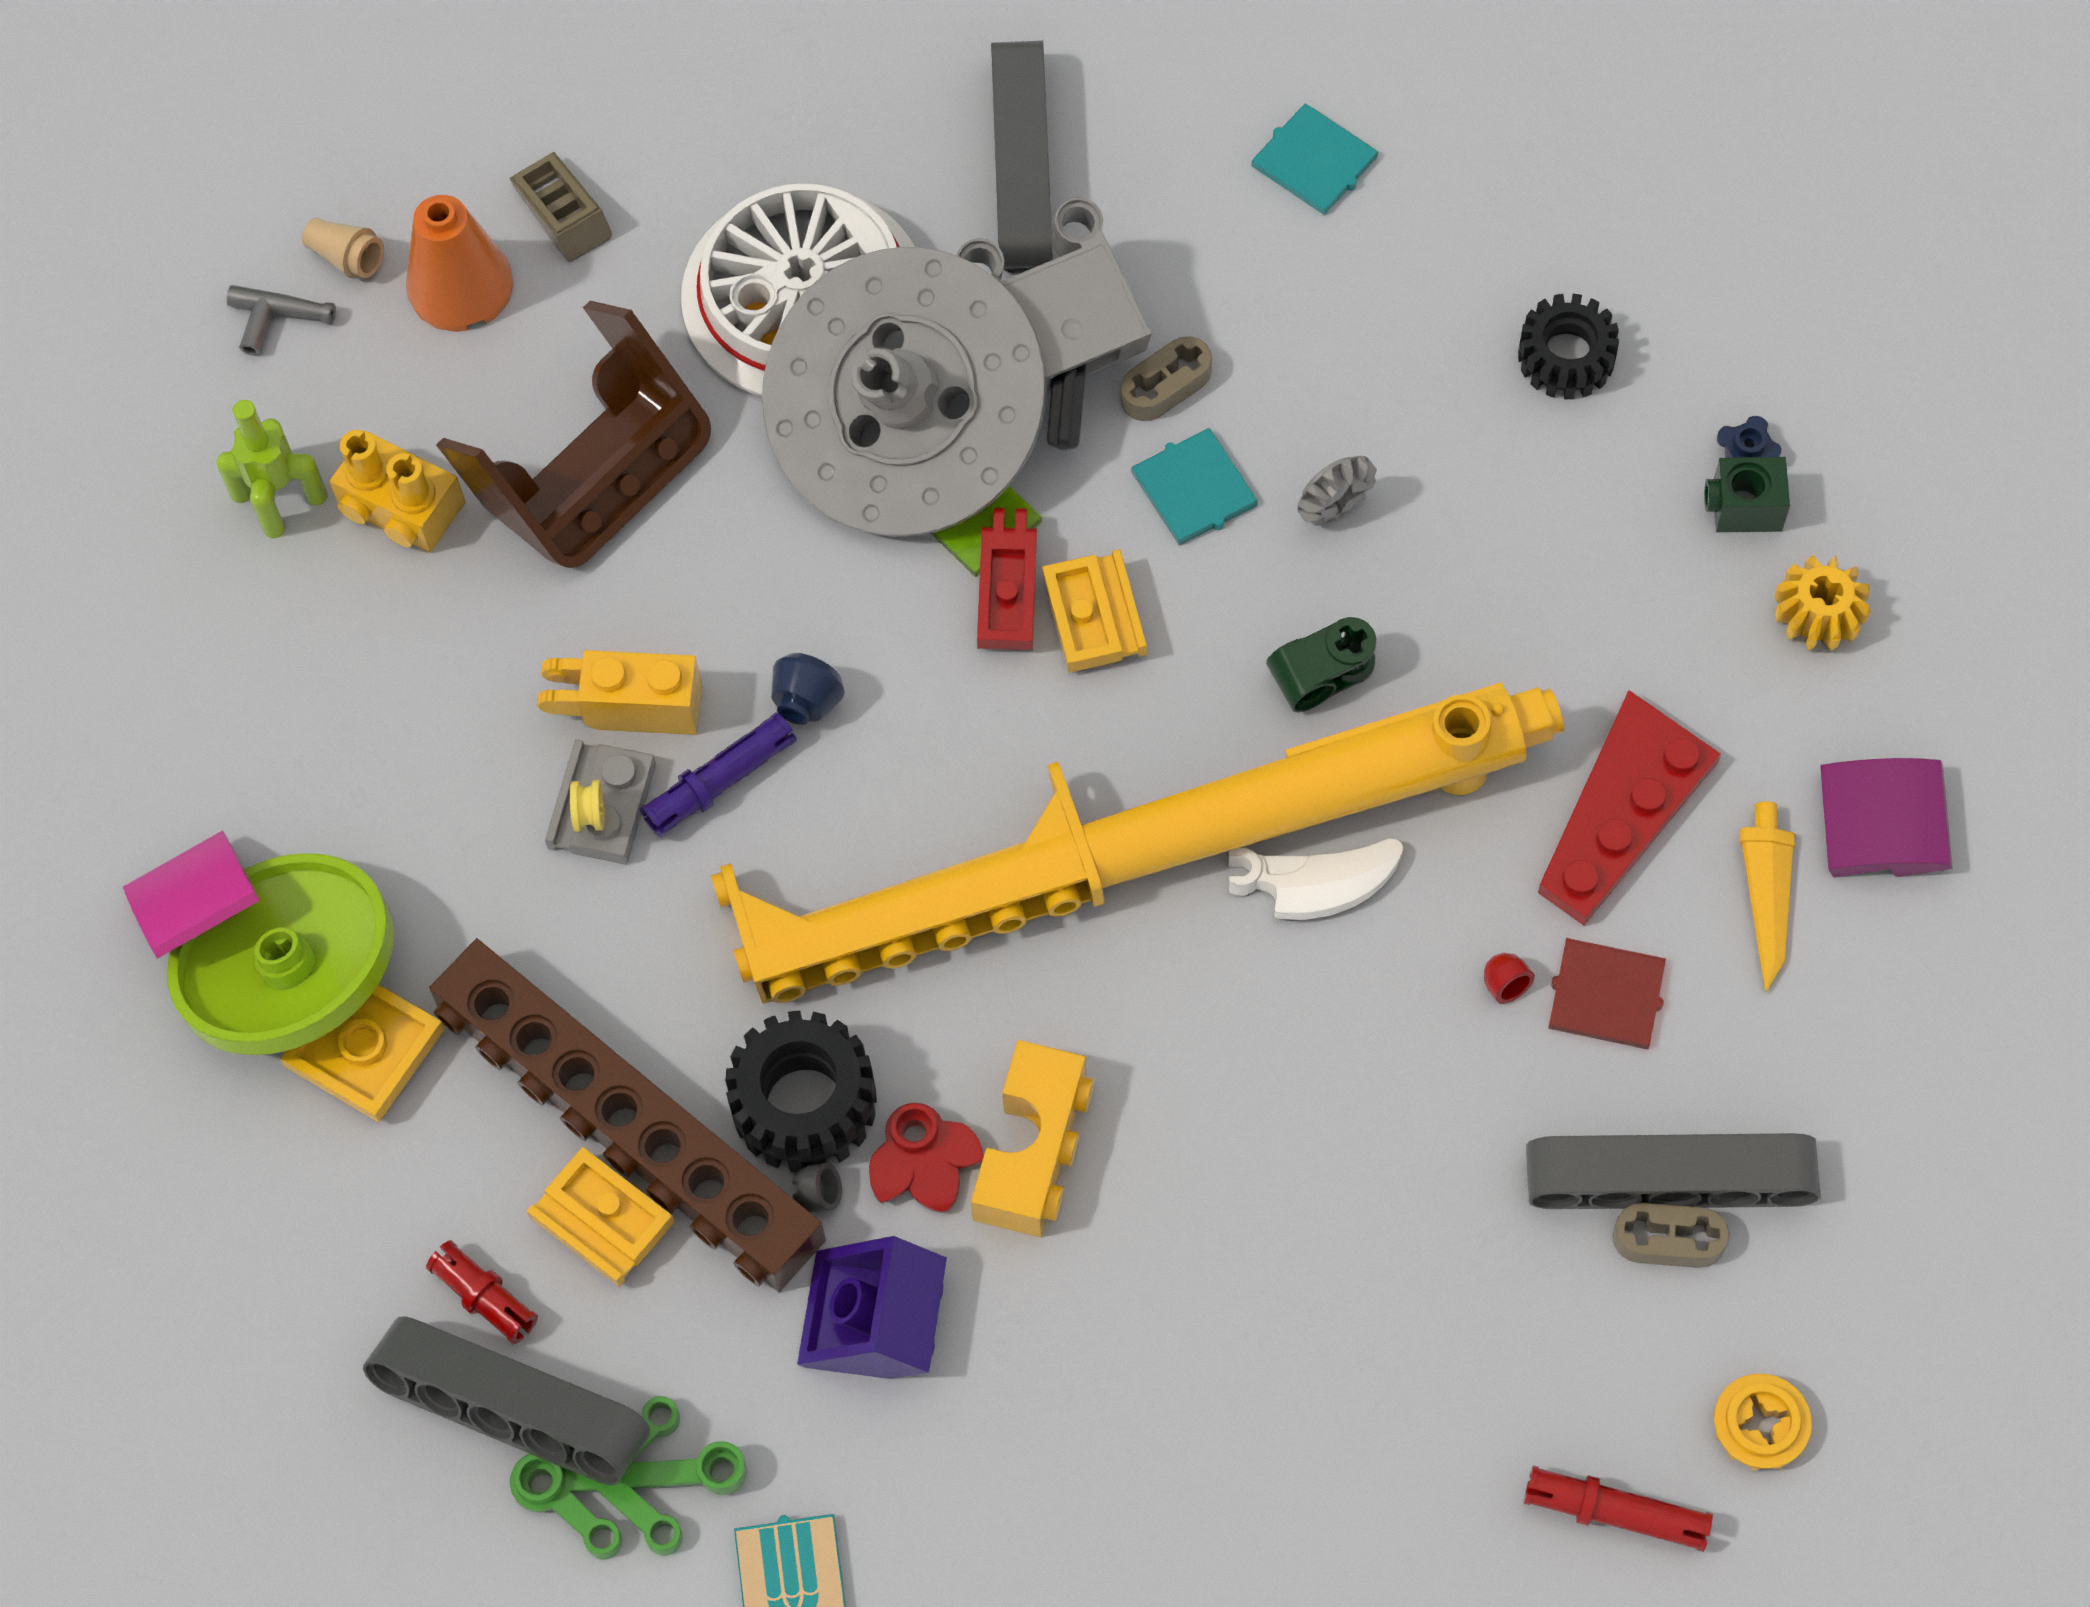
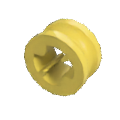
[570,780,605,832]

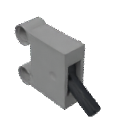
[957,197,1152,450]

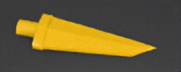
[1739,801,1795,993]

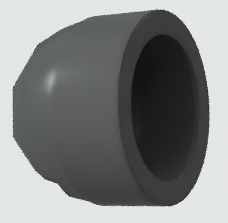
[792,1163,842,1212]

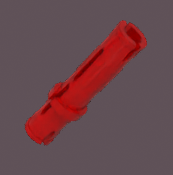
[1523,1465,1713,1552]

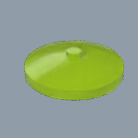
[167,853,394,1055]

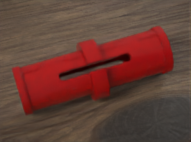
[426,1240,538,1345]

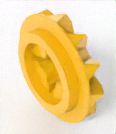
[1713,1373,1812,1471]

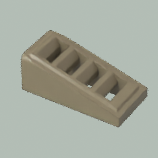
[509,152,612,261]

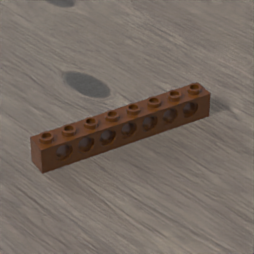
[429,938,826,1293]

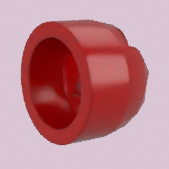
[1484,952,1535,1004]

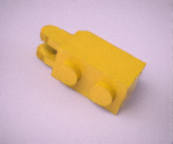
[537,650,702,735]

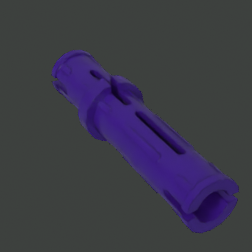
[639,712,797,838]

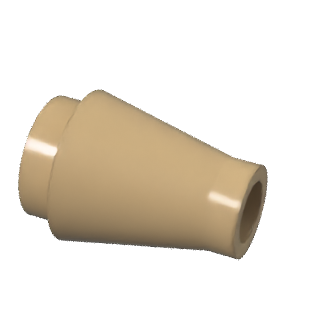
[302,218,384,279]

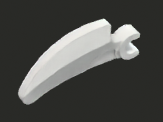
[1228,838,1403,920]

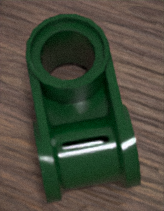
[1266,617,1377,713]

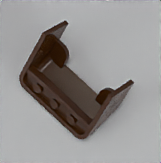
[436,301,711,568]

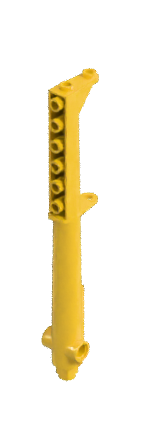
[711,682,1564,1004]

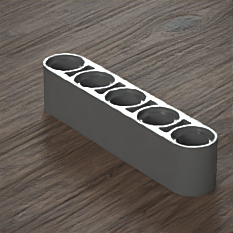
[991,40,1053,269]
[1526,1133,1821,1209]
[363,1316,651,1485]

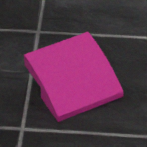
[123,830,260,959]

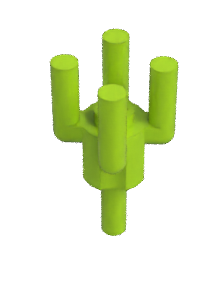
[216,400,328,538]

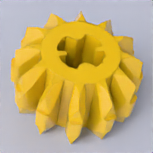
[1774,554,1871,652]

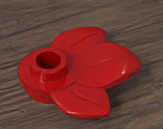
[869,1103,984,1213]

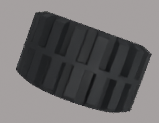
[725,1010,877,1172]

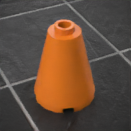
[406,195,513,332]

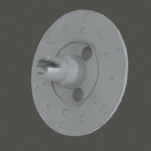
[762,247,1047,537]

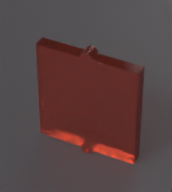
[1548,938,1666,1050]

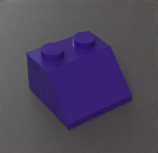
[797,1236,947,1379]

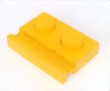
[1042,549,1147,673]
[527,1146,675,1287]

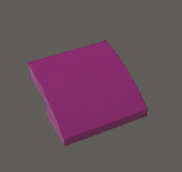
[1820,758,1953,877]

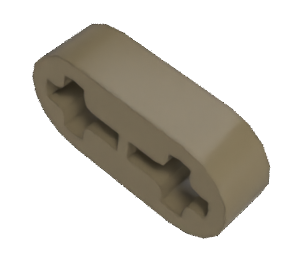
[1121,336,1212,421]
[1612,1203,1729,1268]

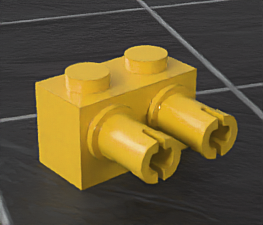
[329,430,465,553]

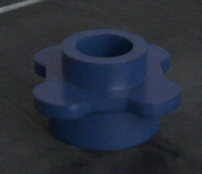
[1717,416,1781,458]

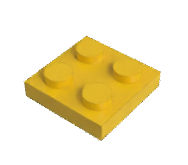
[280,984,445,1123]

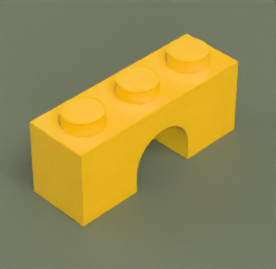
[971,1040,1094,1238]

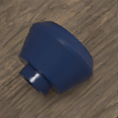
[771,653,845,725]

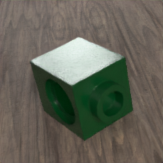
[1704,457,1790,533]

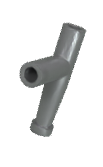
[227,285,336,356]

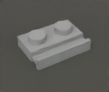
[545,739,656,865]

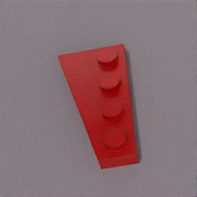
[1538,690,1721,926]

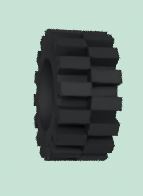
[1518,293,1620,400]

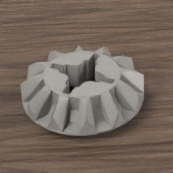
[1297,456,1377,526]

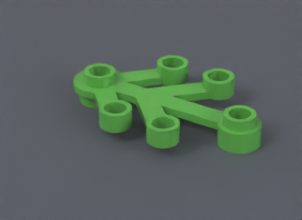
[510,1396,747,1560]

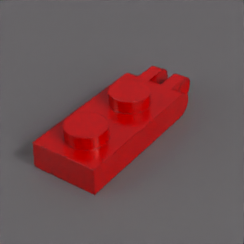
[977,507,1037,650]

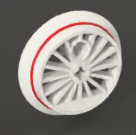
[681,183,915,397]

